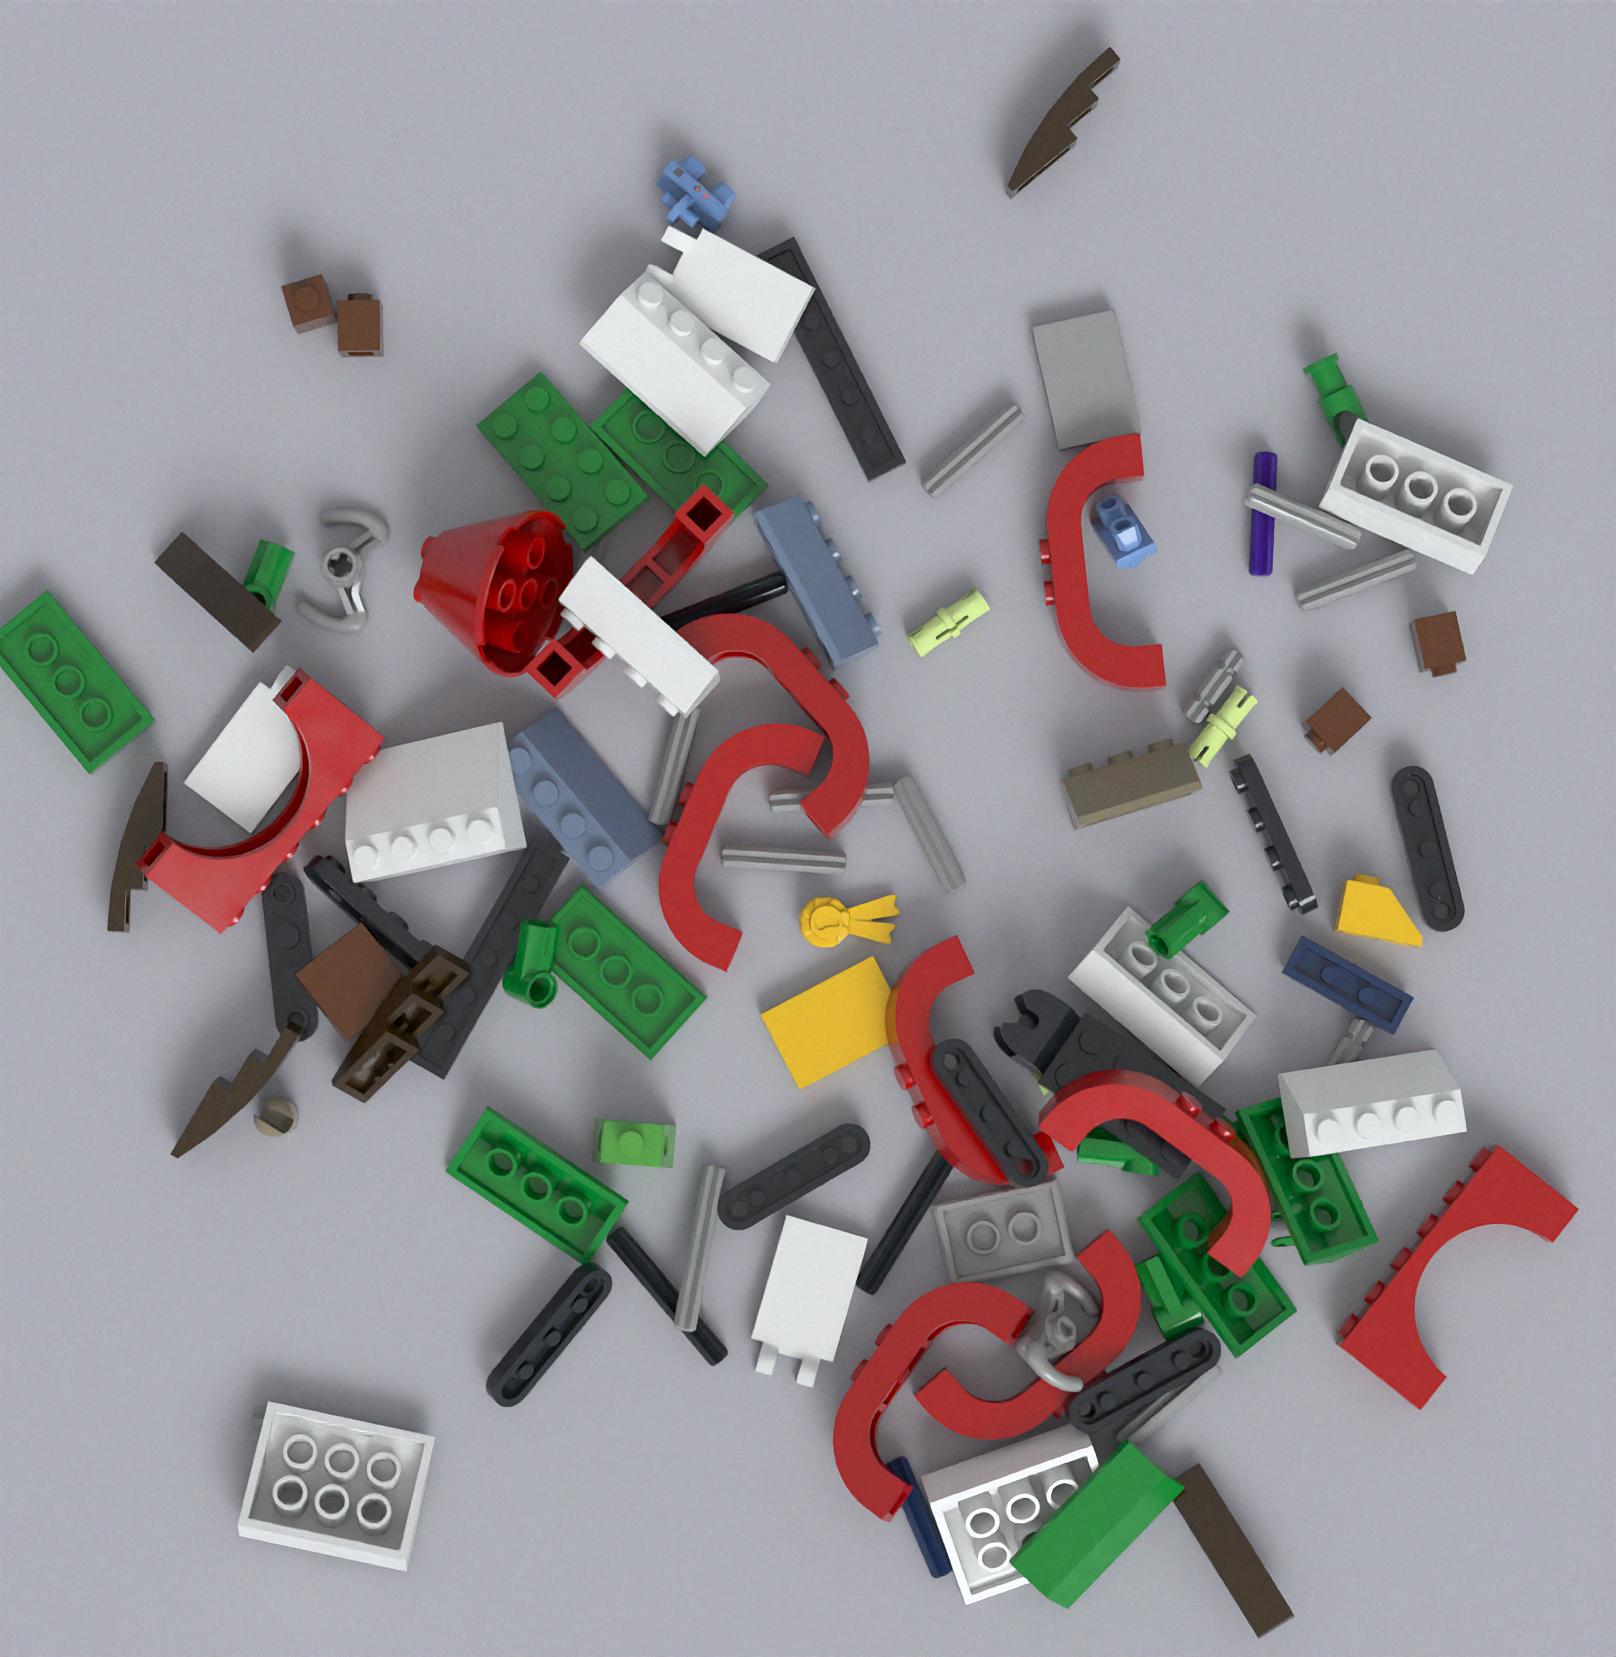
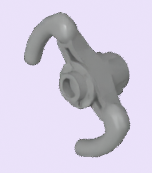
[297,507,389,633]
[1016,1270,1101,1392]

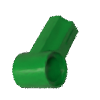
[242,539,295,614]
[1145,879,1230,960]
[502,919,559,1009]
[1076,1127,1159,1176]
[1134,1253,1205,1341]

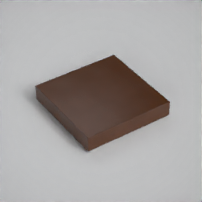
[293,922,405,1042]

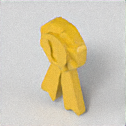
[798,894,900,948]

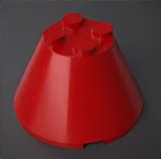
[413,509,574,678]

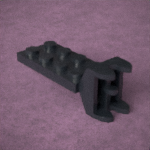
[993,989,1226,1180]

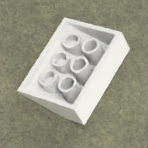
[345,722,527,883]
[238,1401,435,1572]
[921,1424,1099,1605]

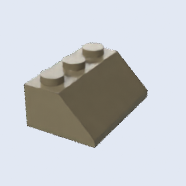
[1060,738,1203,830]

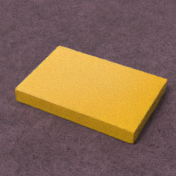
[760,956,891,1090]

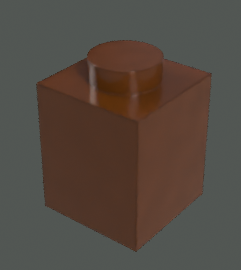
[281,274,338,334]
[337,293,384,357]
[1409,611,1466,678]
[1302,687,1372,756]

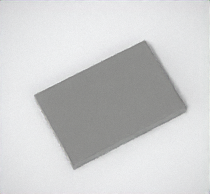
[1031,309,1142,451]
[933,1178,1075,1284]

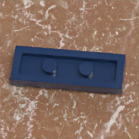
[1281,936,1414,1035]

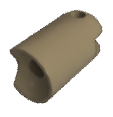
[253,1097,299,1137]

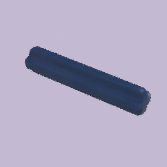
[885,1456,953,1578]

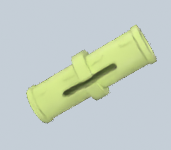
[906,588,990,658]
[1187,685,1258,768]

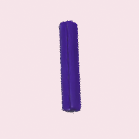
[1249,451,1278,577]

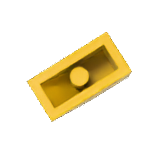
[1333,874,1423,948]

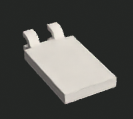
[646,226,816,363]
[184,665,300,834]
[751,1215,868,1388]

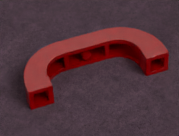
[1039,434,1166,691]
[524,484,735,700]
[676,614,870,841]
[659,723,825,973]
[885,935,1065,1185]
[1038,1069,1271,1278]
[913,1228,1141,1440]
[833,1282,1036,1522]

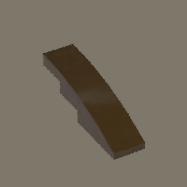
[1005,47,1121,199]
[154,532,282,653]
[107,762,169,933]
[331,944,470,1103]
[171,1021,306,1159]
[1173,1463,1295,1639]

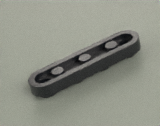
[1229,753,1318,915]
[1390,766,1465,932]
[303,855,433,971]
[262,873,319,1042]
[929,1038,1049,1189]
[717,1123,871,1230]
[486,1262,612,1407]
[1064,1327,1221,1433]

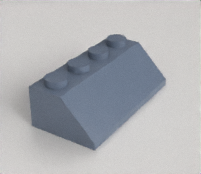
[754,495,882,671]
[507,708,664,891]

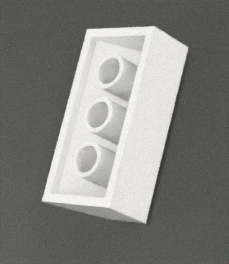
[579,271,771,457]
[1318,418,1513,575]
[558,556,720,718]
[1068,906,1257,1088]
[1277,1049,1467,1158]

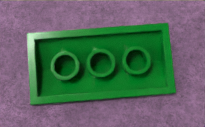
[1235,1097,1379,1266]
[445,1106,629,1264]
[1136,1172,1297,1359]
[1009,1438,1185,1609]

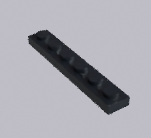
[756,237,906,483]
[409,837,570,1080]

